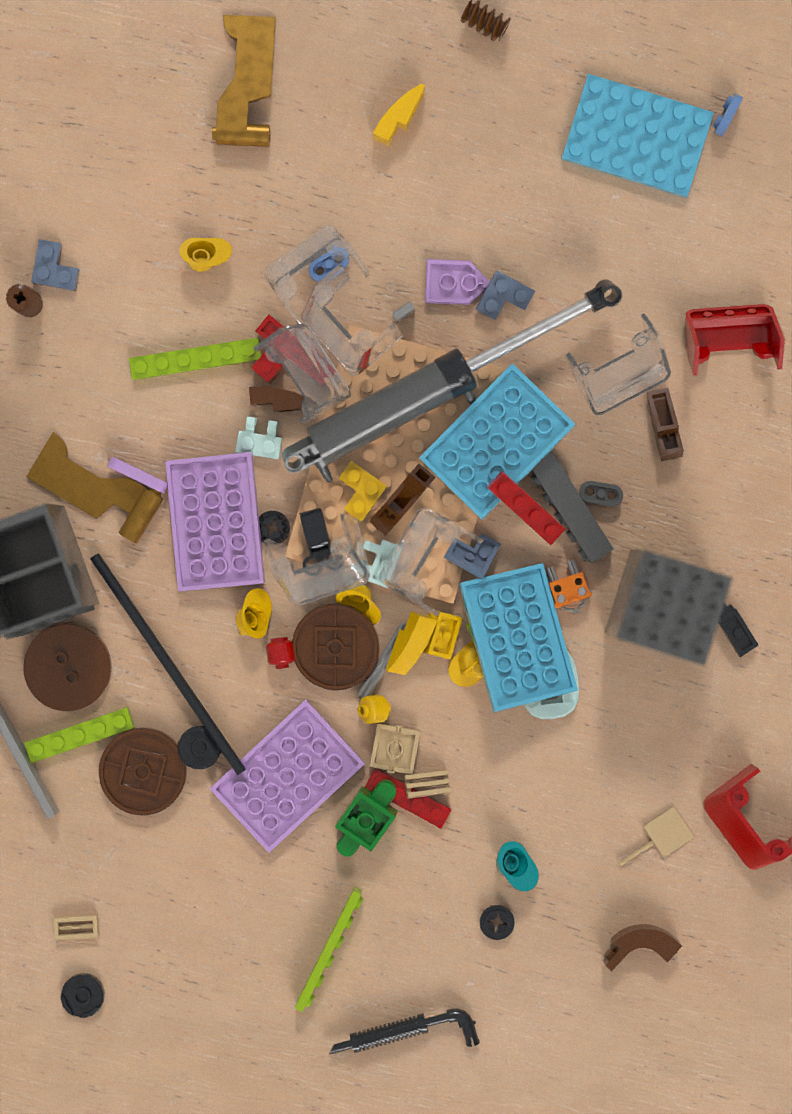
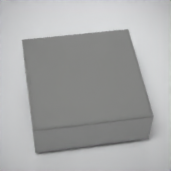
[392,302,415,323]

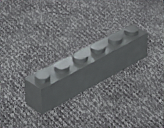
[531,451,614,563]

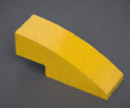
[373,83,425,146]
[385,611,437,675]

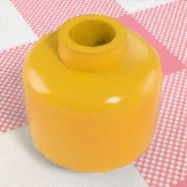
[357,694,391,724]

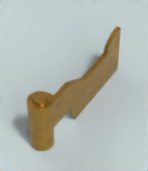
[212,15,276,147]
[26,432,164,544]

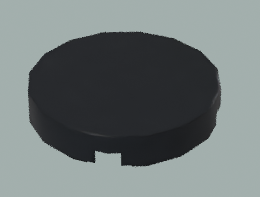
[177,726,221,769]
[60,973,105,1018]

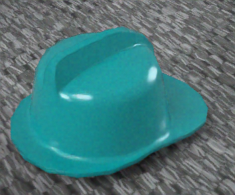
[496,841,539,891]

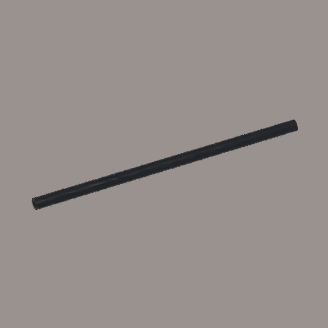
[90,553,246,776]

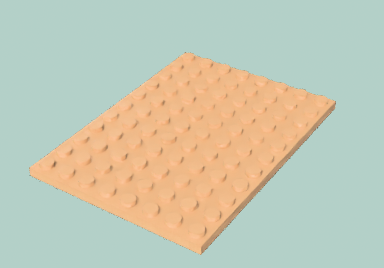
[285,325,507,604]

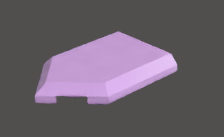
[425,259,490,305]

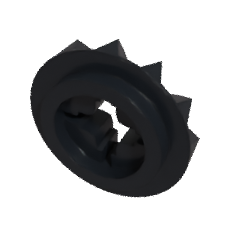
[259,510,290,545]
[480,905,515,940]

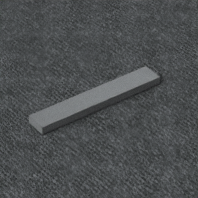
[0,703,59,819]

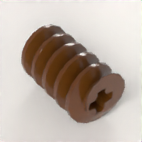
[461,0,511,41]
[6,284,43,317]

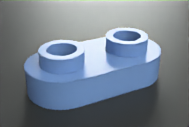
[712,93,743,137]
[309,247,349,282]

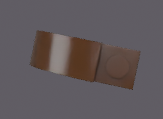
[369,464,436,536]
[603,924,682,971]

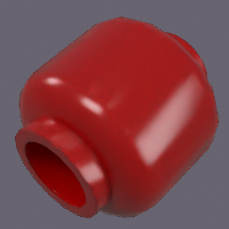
[266,637,295,669]

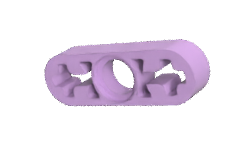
[107,456,168,493]

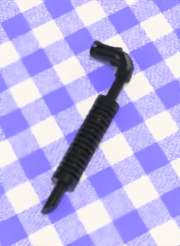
[329,1008,480,1055]

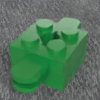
[335,780,398,857]

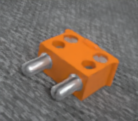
[546,559,592,614]

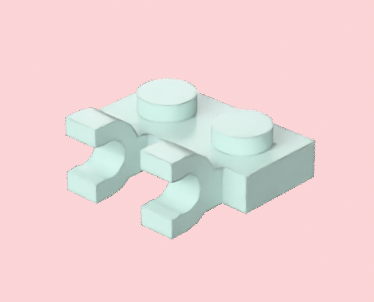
[235,416,283,460]
[354,539,403,588]

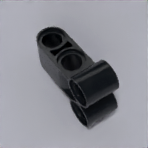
[299,507,345,575]

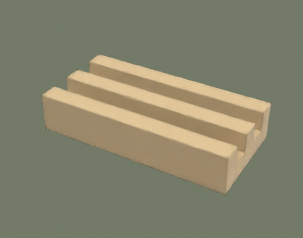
[404,770,451,799]
[53,914,100,940]

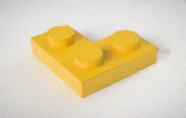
[339,460,387,522]

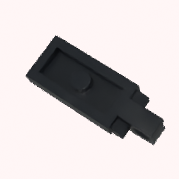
[718,604,759,657]

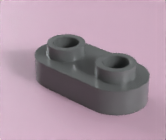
[579,481,623,507]

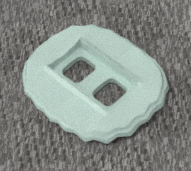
[524,651,579,719]

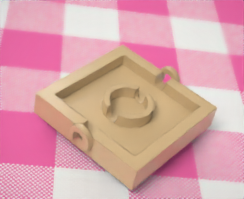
[369,723,421,775]

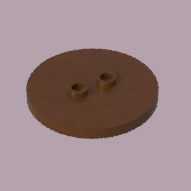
[292,603,380,690]
[23,624,112,711]
[99,727,187,815]

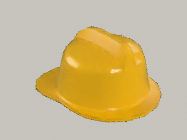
[179,237,232,272]
[336,580,381,625]
[235,588,272,639]
[448,641,483,687]

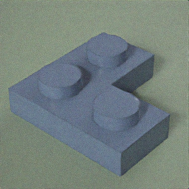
[31,239,80,291]
[475,270,535,320]
[444,533,501,579]

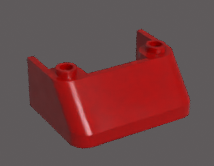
[685,304,785,376]
[703,764,792,870]

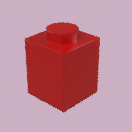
[251,351,284,385]

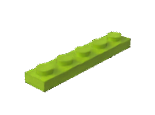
[24,707,135,763]

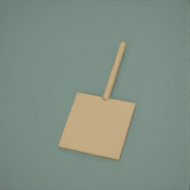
[619,806,694,866]

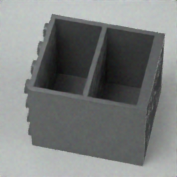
[0,503,100,640]
[604,549,733,666]

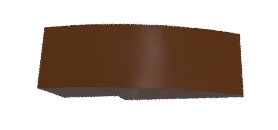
[249,387,318,413]
[647,388,684,461]

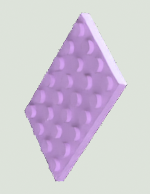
[165,452,265,592]
[210,699,365,853]

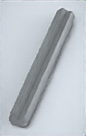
[358,622,406,698]

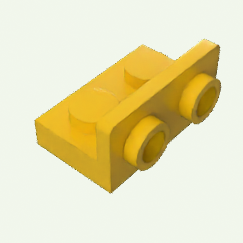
[423,609,462,660]

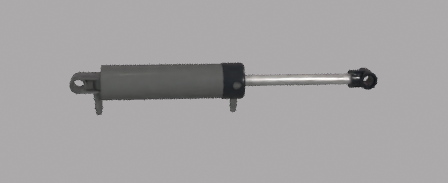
[282,279,622,483]

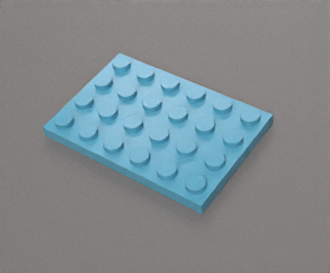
[562,74,714,198]
[419,363,576,520]
[459,563,578,713]

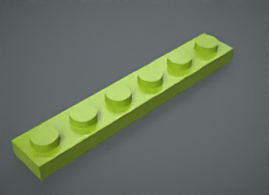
[129,338,261,380]
[295,886,364,1012]

